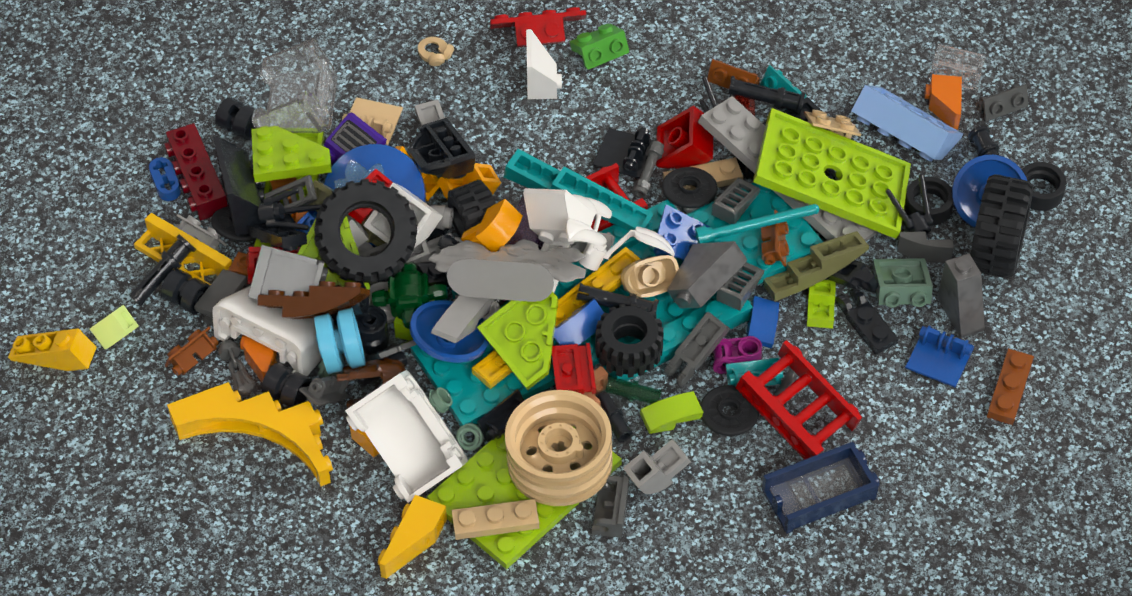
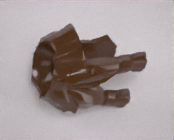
[337,357,406,409]

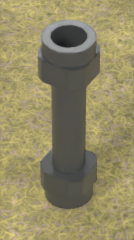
[632,140,664,199]

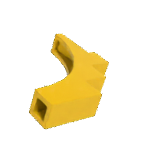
[167,382,333,486]

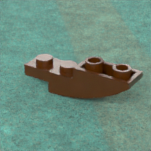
[258,281,370,319]

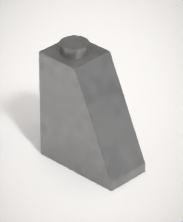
[667,241,747,308]
[937,253,985,338]

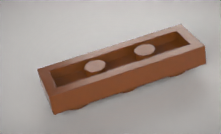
[987,348,1034,425]

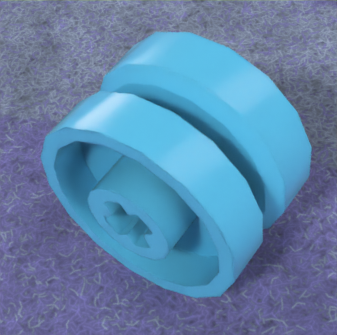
[314,307,366,374]

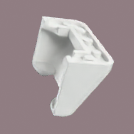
[212,286,337,376]
[345,370,468,503]

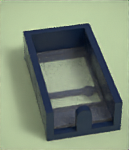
[762,442,880,534]

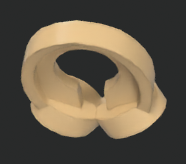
[418,37,454,66]

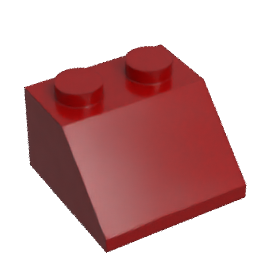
[656,105,714,169]

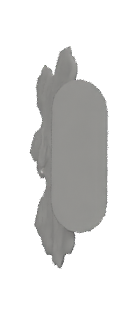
[428,239,586,302]

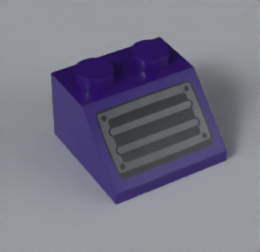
[324,112,387,167]

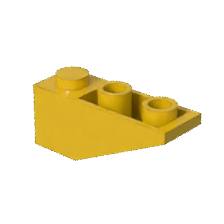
[8,328,97,371]
[378,495,447,579]

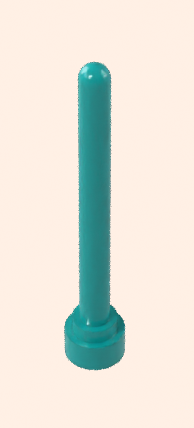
[695,204,820,244]

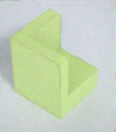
[90,305,139,349]

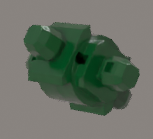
[372,262,448,329]

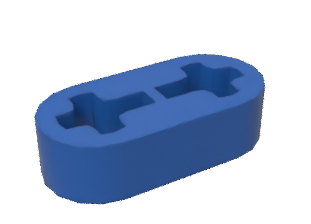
[149,157,181,201]

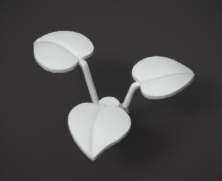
[565,194,675,271]

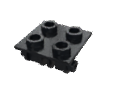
[592,127,656,179]

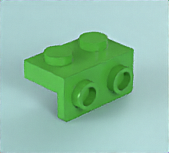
[569,24,629,70]

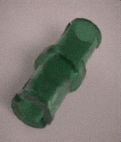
[605,376,662,404]

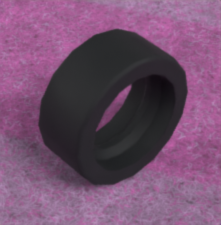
[1022,162,1067,211]
[904,176,954,226]

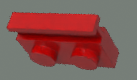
[551,343,596,395]

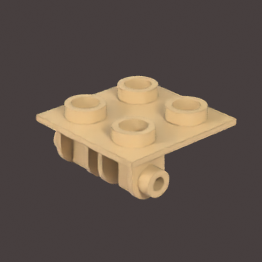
[342,97,403,146]
[804,110,861,139]

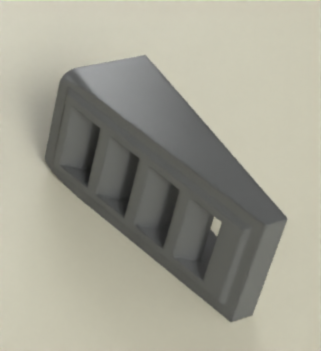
[264,175,317,215]
[712,178,761,224]
[717,262,765,311]

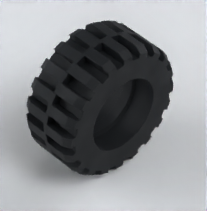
[970,174,1034,279]
[314,179,417,284]

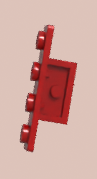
[489,7,586,47]

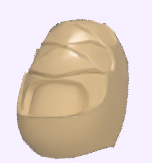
[621,255,679,298]

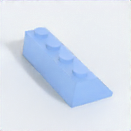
[851,85,963,162]

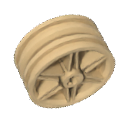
[505,390,613,506]

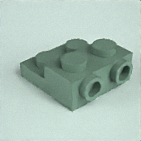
[872,258,933,308]

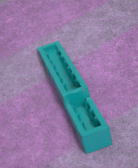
[503,149,654,231]

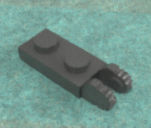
[664,312,730,386]

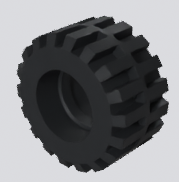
[447,180,496,238]
[595,303,664,378]

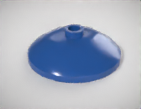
[952,155,1027,228]
[410,300,489,363]

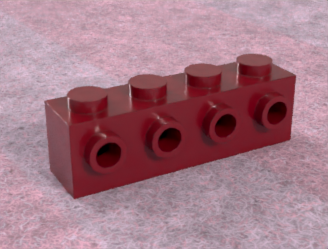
[164,123,228,221]

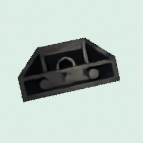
[408,118,476,179]

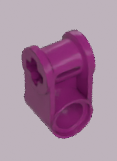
[712,336,762,374]

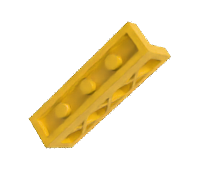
[134,213,232,285]

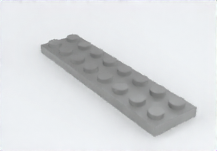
[698,96,877,241]

